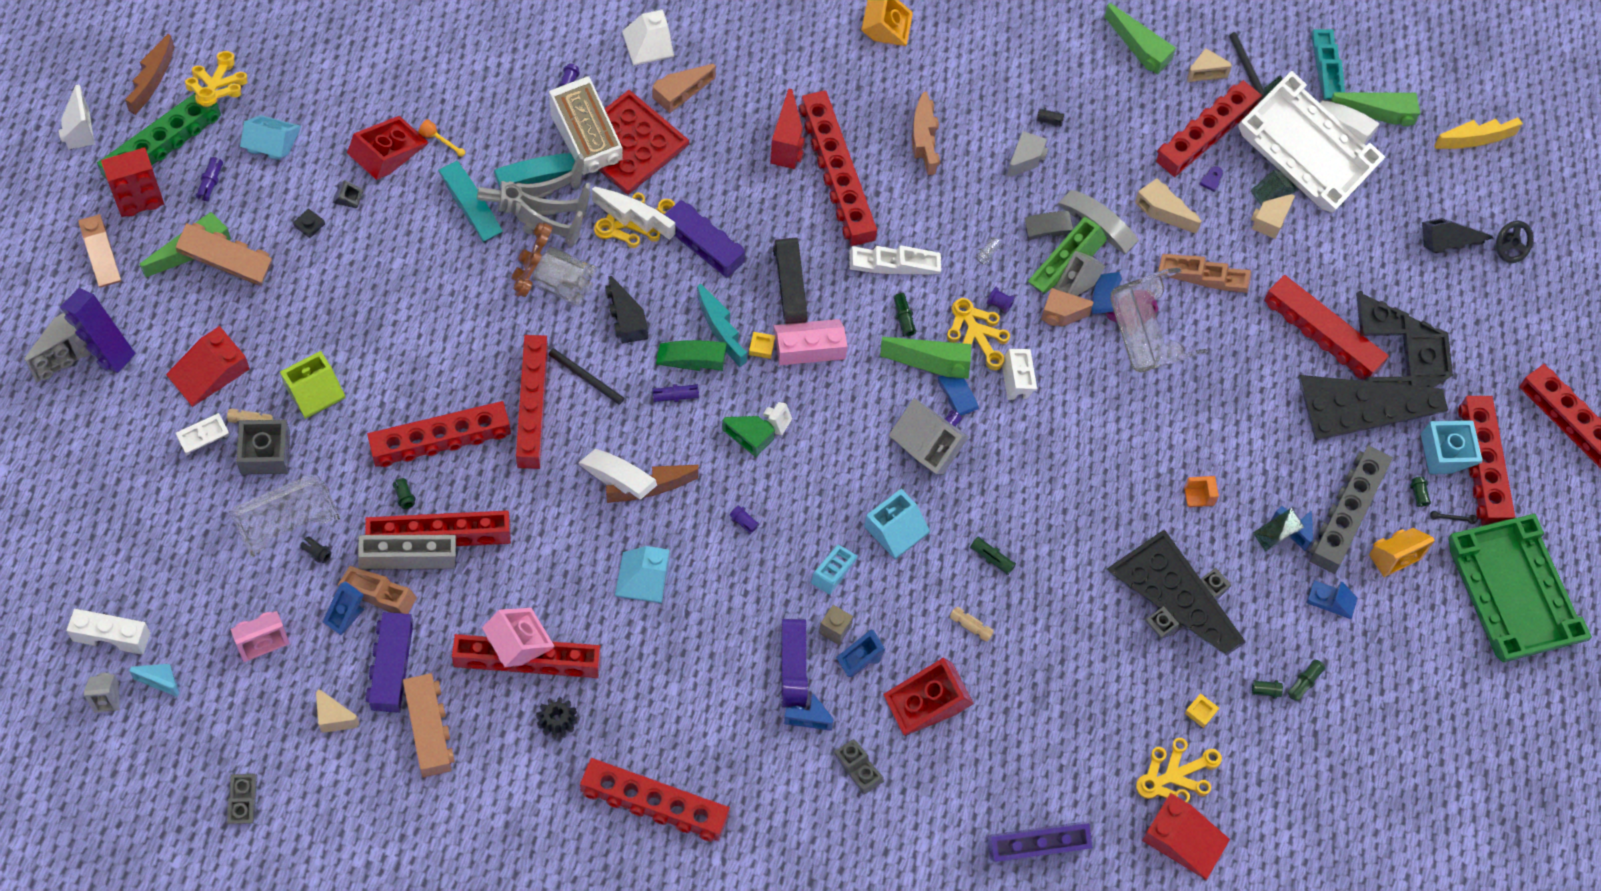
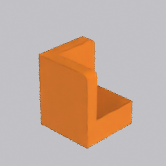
[1184,476,1219,507]

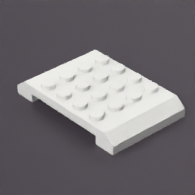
[1238,71,1385,213]

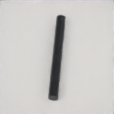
[1229,32,1267,102]
[548,348,624,405]

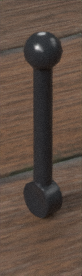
[1430,511,1478,524]

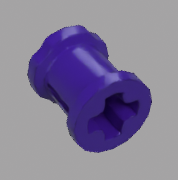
[987,287,1015,314]

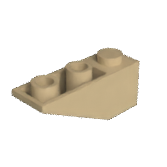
[1135,178,1202,234]

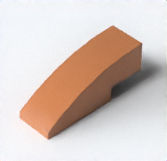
[338,566,417,614]

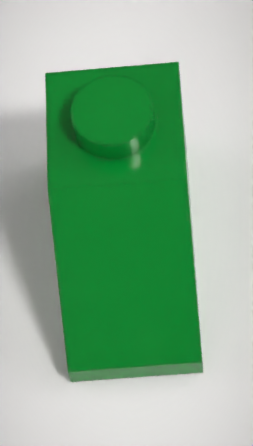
[722,416,775,457]

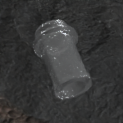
[976,237,1002,264]

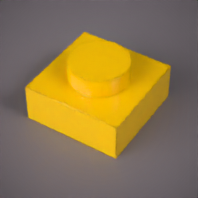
[749,332,775,359]
[1185,693,1220,728]

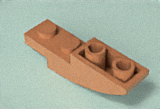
[912,92,940,175]

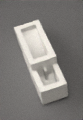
[1320,100,1380,145]

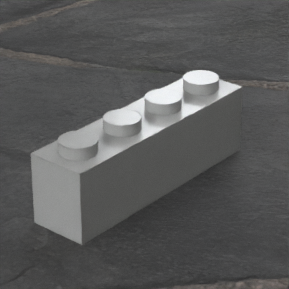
[358,535,456,569]

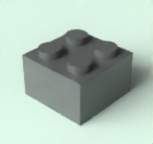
[236,419,290,475]

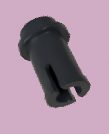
[1036,107,1064,127]
[300,536,332,563]

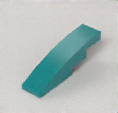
[1311,29,1345,99]
[494,153,575,188]
[438,160,503,242]
[697,283,747,367]

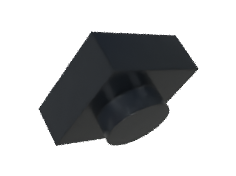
[293,208,325,238]

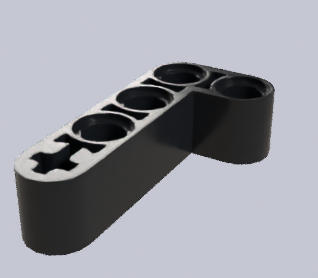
[773,237,808,324]

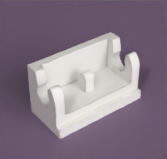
[1002,349,1037,400]
[176,413,229,456]

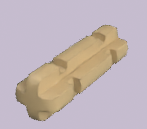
[227,409,273,423]
[950,607,994,641]

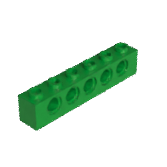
[97,93,221,180]

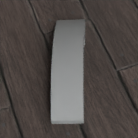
[1058,190,1139,254]

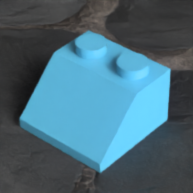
[240,115,301,159]
[1420,421,1483,474]

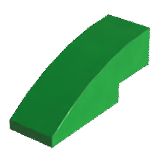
[656,340,727,371]

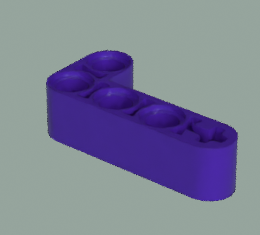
[781,619,808,708]

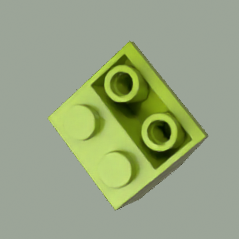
[280,351,346,419]

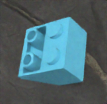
[864,489,930,560]

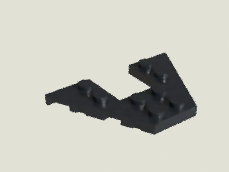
[1356,291,1453,388]

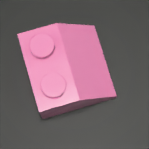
[482,608,554,667]
[231,611,290,662]

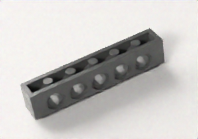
[1309,445,1393,574]

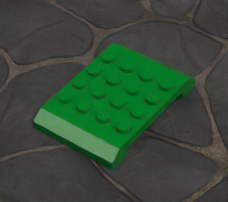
[1448,513,1592,663]

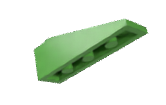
[1104,3,1176,75]
[1330,92,1420,126]
[139,212,231,277]
[1028,217,1107,294]
[880,337,971,379]

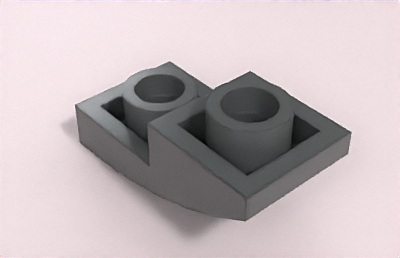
[1025,211,1073,240]
[834,739,884,795]
[227,774,257,824]

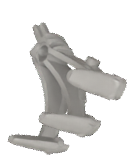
[477,153,590,248]

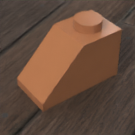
[1041,288,1094,327]

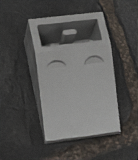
[24,313,91,383]
[889,398,969,474]

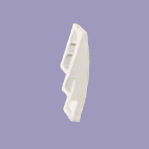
[592,187,675,240]
[849,245,941,275]
[579,449,657,500]

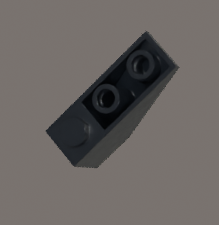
[1422,218,1493,253]
[605,276,648,344]

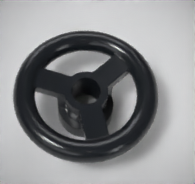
[1496,220,1534,263]

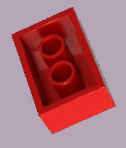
[101,147,165,218]

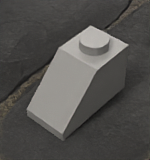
[1007,131,1049,177]
[1054,251,1105,296]
[84,673,120,713]

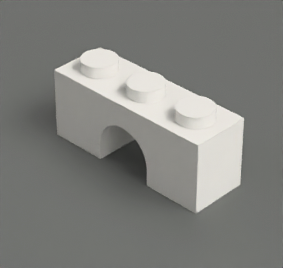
[66,609,150,655]

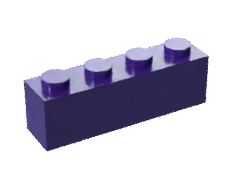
[664,200,745,278]
[60,288,136,373]
[366,612,414,713]
[987,822,1093,862]

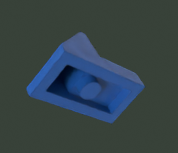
[1271,506,1313,551]
[1306,580,1358,619]
[322,581,364,635]
[836,629,885,677]
[784,693,834,731]

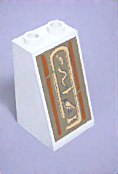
[549,76,623,175]

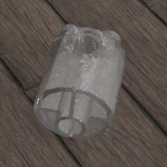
[532,247,597,307]

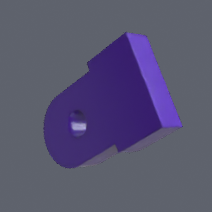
[1199,166,1223,192]

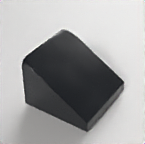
[333,180,364,208]

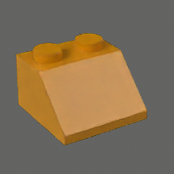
[861,0,913,46]
[1369,528,1435,577]

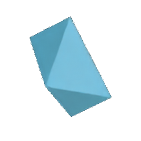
[129,664,180,697]

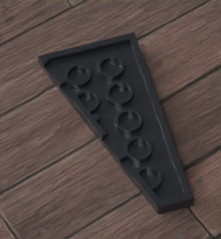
[1298,375,1448,440]
[1107,529,1246,656]

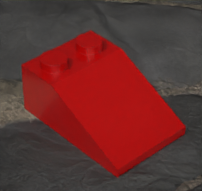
[770,88,805,169]
[347,116,429,180]
[166,326,250,407]
[883,657,974,736]
[1142,792,1230,880]

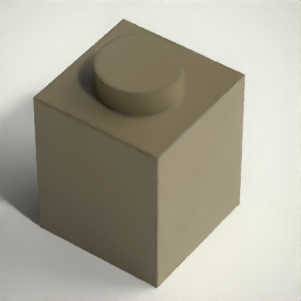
[819,605,853,645]

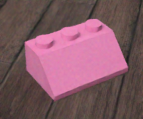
[773,319,847,365]

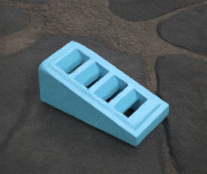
[811,544,858,595]

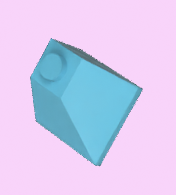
[615,546,670,603]

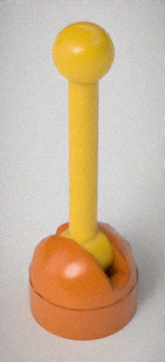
[418,119,465,157]

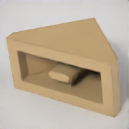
[1187,48,1232,82]
[316,689,360,733]

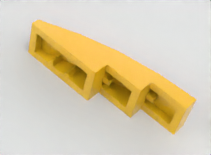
[1434,117,1523,149]

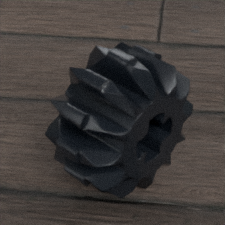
[536,696,578,740]

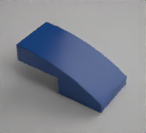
[1092,272,1122,314]
[938,376,979,416]

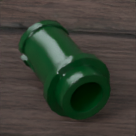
[1410,477,1431,507]
[392,478,416,509]
[1252,680,1283,699]

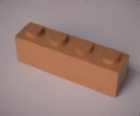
[176,223,272,287]
[403,673,455,778]

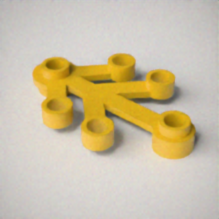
[185,51,248,107]
[594,193,675,248]
[947,298,1010,370]
[1136,738,1222,803]

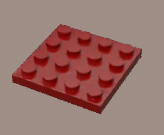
[599,90,689,195]

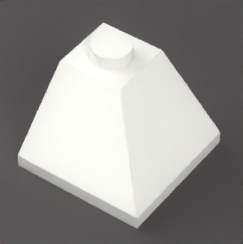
[622,10,674,66]
[59,85,95,149]

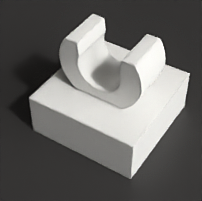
[763,402,792,435]

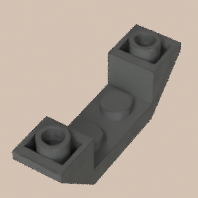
[1145,568,1231,639]

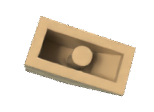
[1251,194,1295,239]

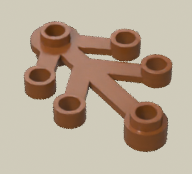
[511,222,552,297]

